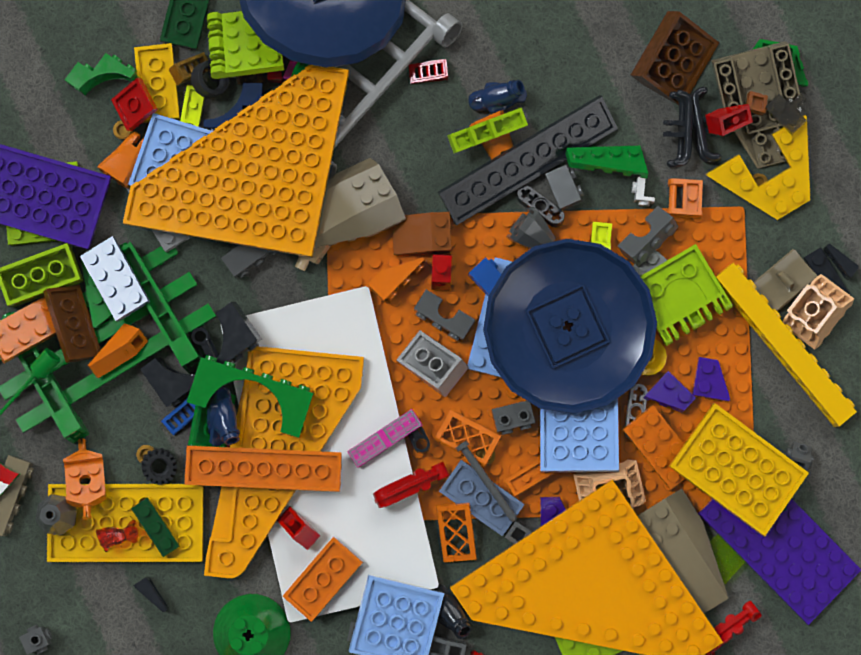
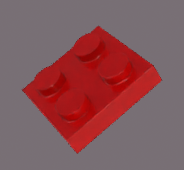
[111,78,158,131]

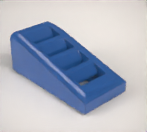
[161,398,196,436]

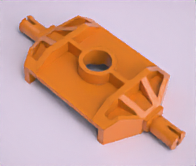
[63,438,106,520]

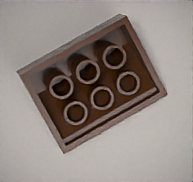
[631,11,719,105]

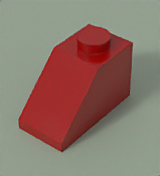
[705,104,753,136]
[277,506,320,550]

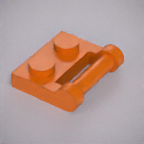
[667,178,703,218]

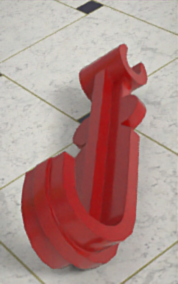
[373,462,449,508]
[705,601,762,655]

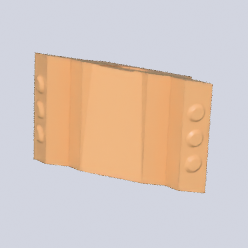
[783,274,855,350]
[573,459,646,510]

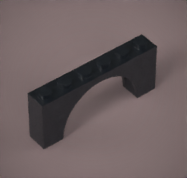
[140,302,262,407]

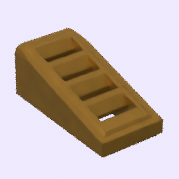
[169,52,210,85]

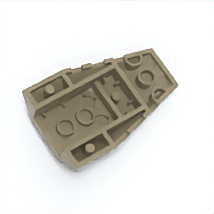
[314,158,406,249]
[638,489,729,613]

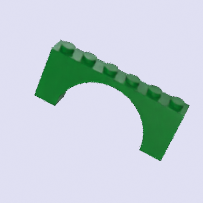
[187,355,313,438]

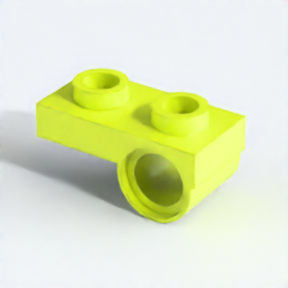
[591,222,612,250]

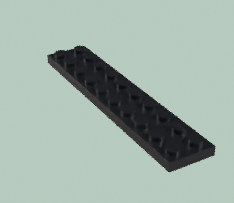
[438,95,618,225]

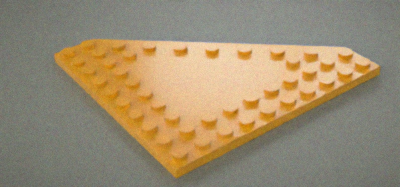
[123,65,349,257]
[450,479,723,655]

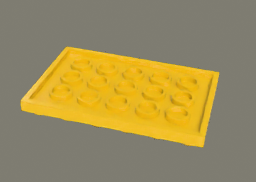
[669,403,809,536]

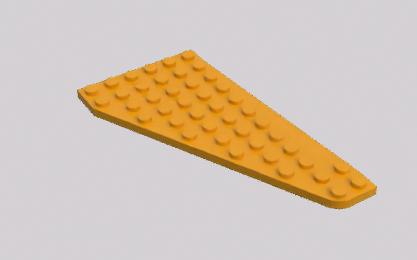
[204,347,364,578]

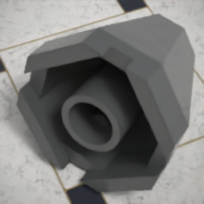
[506,207,555,249]
[35,494,78,536]

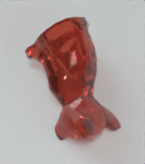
[95,520,139,552]

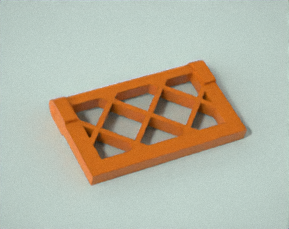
[435,410,501,467]
[436,503,477,562]

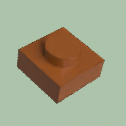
[746,91,768,116]

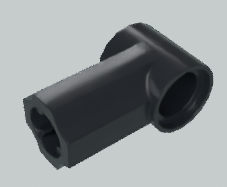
[191,328,219,358]
[408,426,431,454]

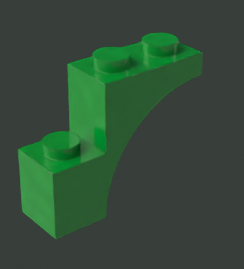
[65,53,140,96]

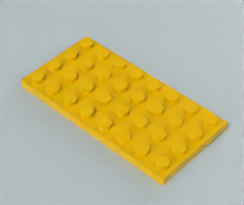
[47,484,204,562]

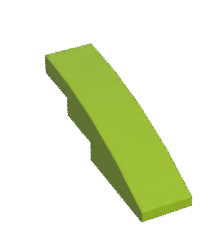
[447,107,528,153]

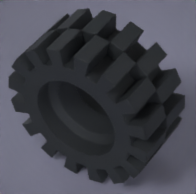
[141,448,177,485]

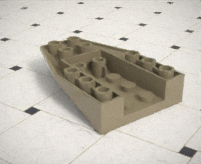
[711,41,801,169]

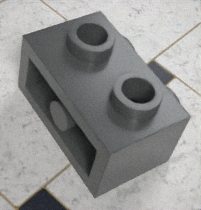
[546,165,585,211]
[491,401,535,435]

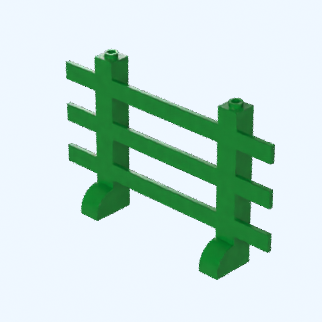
[0,242,217,444]

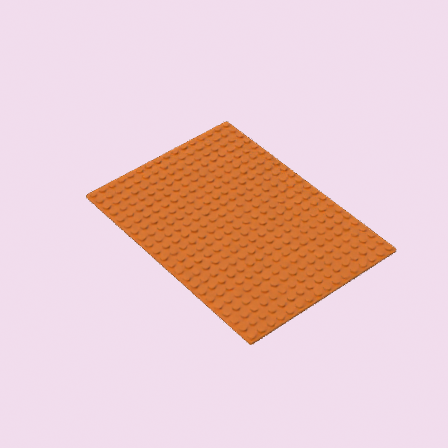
[327,206,754,520]

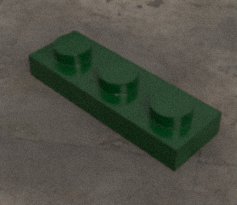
[131,498,180,557]

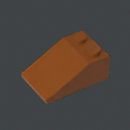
[393,212,451,255]

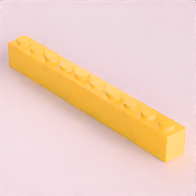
[715,263,857,427]

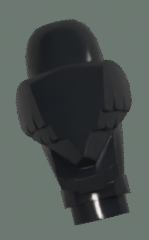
[430,584,472,639]

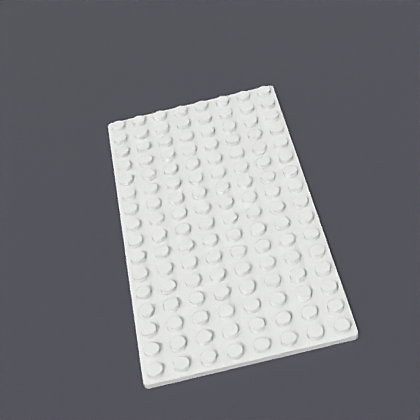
[221,286,439,622]

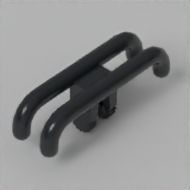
[691,87,721,164]
[663,90,693,167]

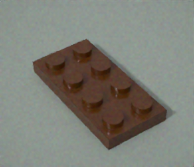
[43,285,101,363]

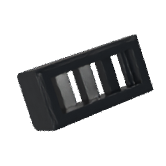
[823,244,859,280]
[133,577,169,612]

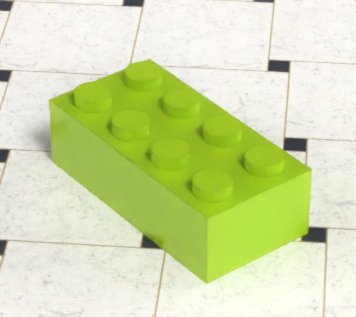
[0,243,84,308]

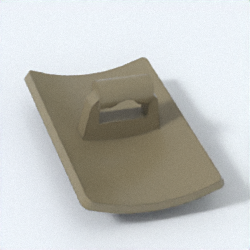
[754,249,817,312]

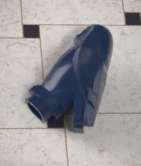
[468,80,527,113]
[207,386,240,447]

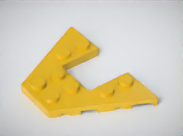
[706,115,810,220]

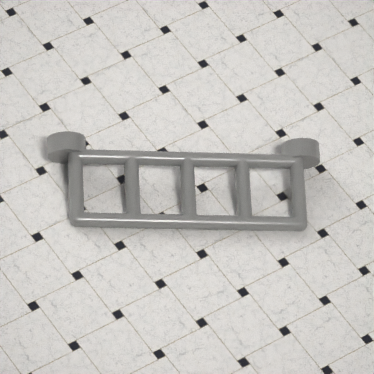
[328,0,462,180]

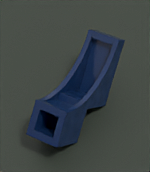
[204,83,263,131]

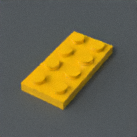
[134,43,180,123]

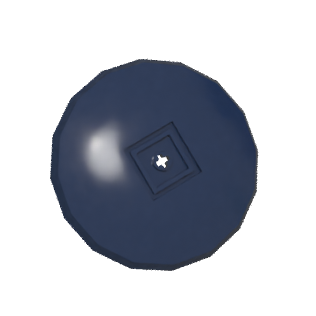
[239,0,406,68]
[483,239,657,414]

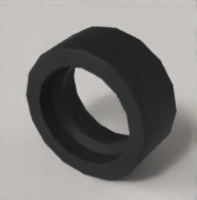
[191,60,229,98]

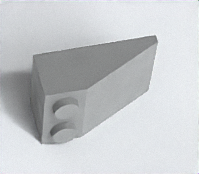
[397,331,469,397]

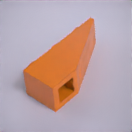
[368,257,425,302]
[88,323,148,378]

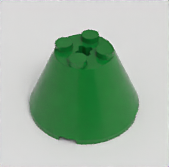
[213,594,291,655]

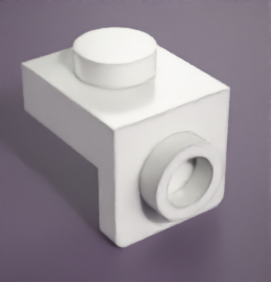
[631,177,655,207]

